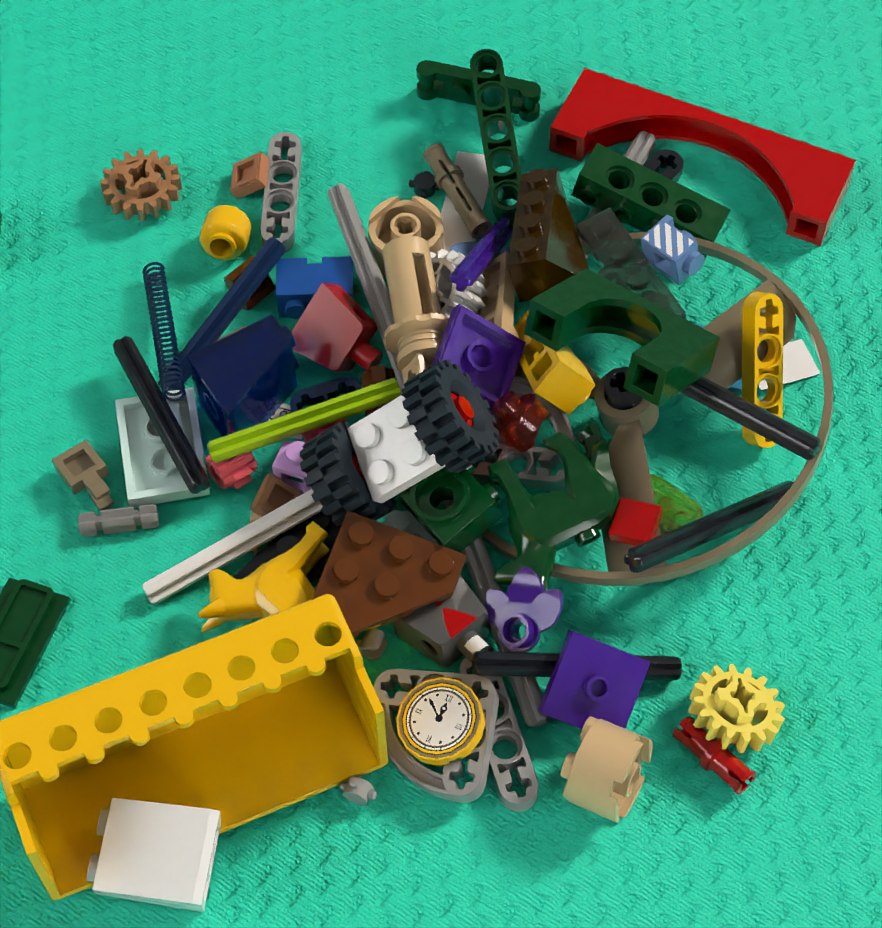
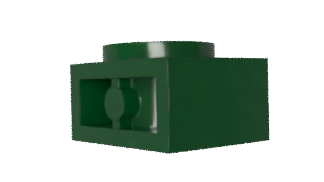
[397,466,503,552]

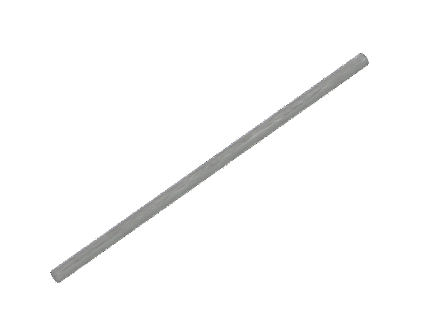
[328,183,550,728]

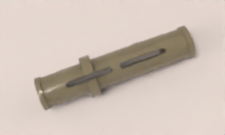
[423,143,492,239]

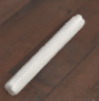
[143,489,323,605]

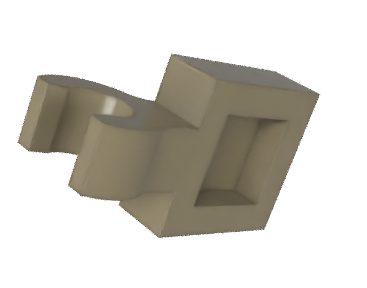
[52,440,115,511]

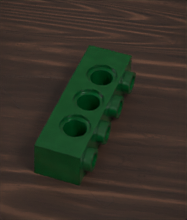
[571,143,730,259]

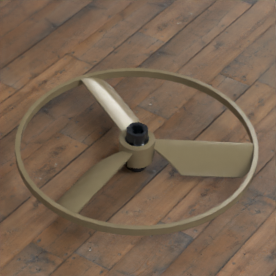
[481,232,833,586]

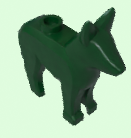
[487,422,620,591]

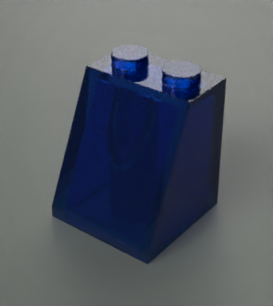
[188,314,299,437]

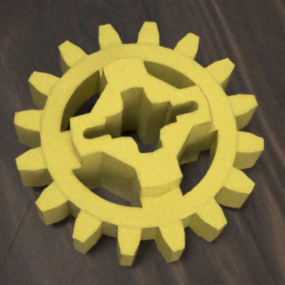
[688,664,785,753]

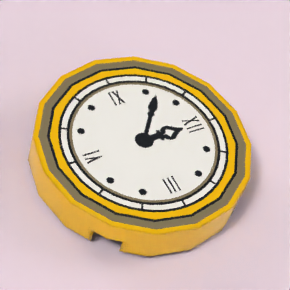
[396,677,485,766]

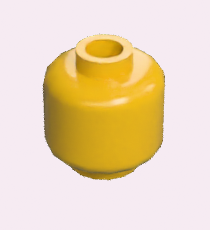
[199,205,252,261]

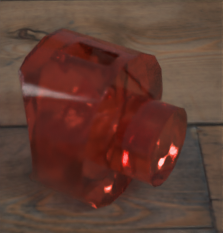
[493,391,552,454]

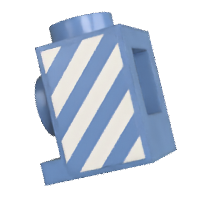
[641,214,705,285]

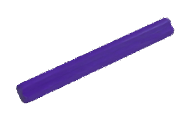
[449,217,513,292]

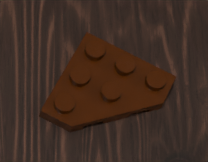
[312,511,467,638]

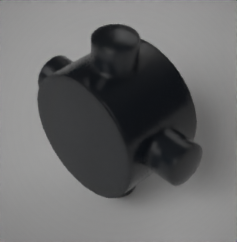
[409,171,440,199]

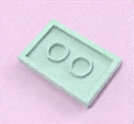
[115,387,210,508]

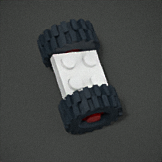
[300,360,499,526]

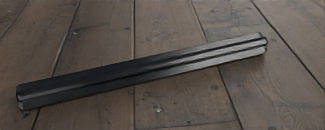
[624,481,795,573]

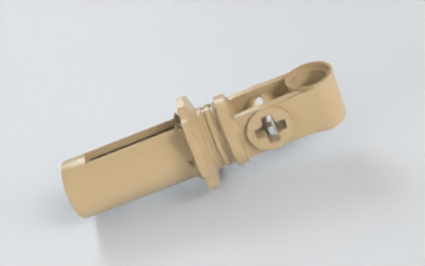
[382,236,449,388]

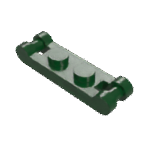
[416,60,541,122]

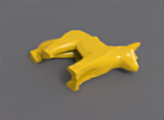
[198,521,381,632]

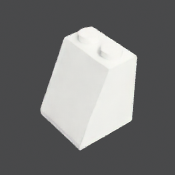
[87,798,221,912]

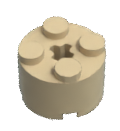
[368,196,444,278]
[560,716,653,823]

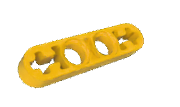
[742,291,783,448]

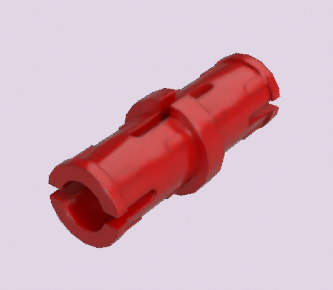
[672,715,757,795]

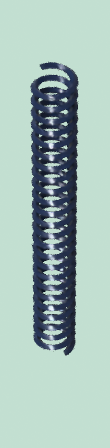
[142,262,186,402]

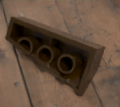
[507,168,589,302]

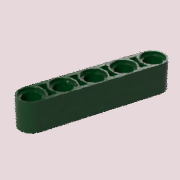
[470,49,521,225]

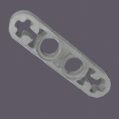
[260,132,302,253]
[460,657,539,812]

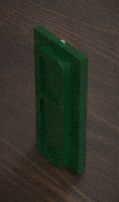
[0,578,71,708]

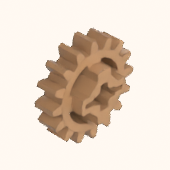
[100,149,182,222]

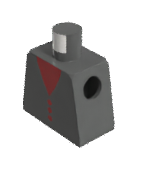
[392,575,493,667]

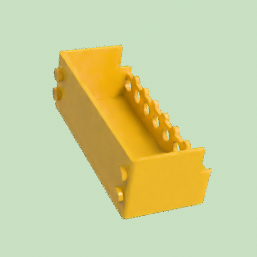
[0,594,388,900]

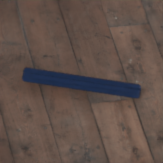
[158,237,286,391]

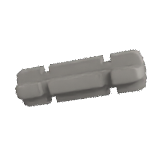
[78,504,159,537]

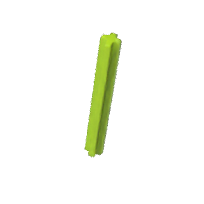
[207,378,401,463]

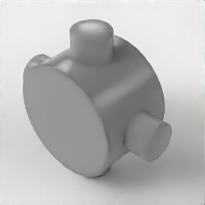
[340,776,377,805]

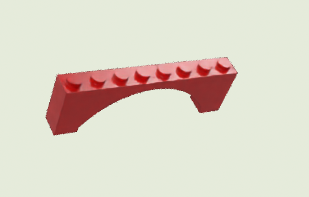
[549,68,856,246]

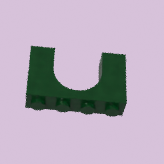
[524,268,720,406]

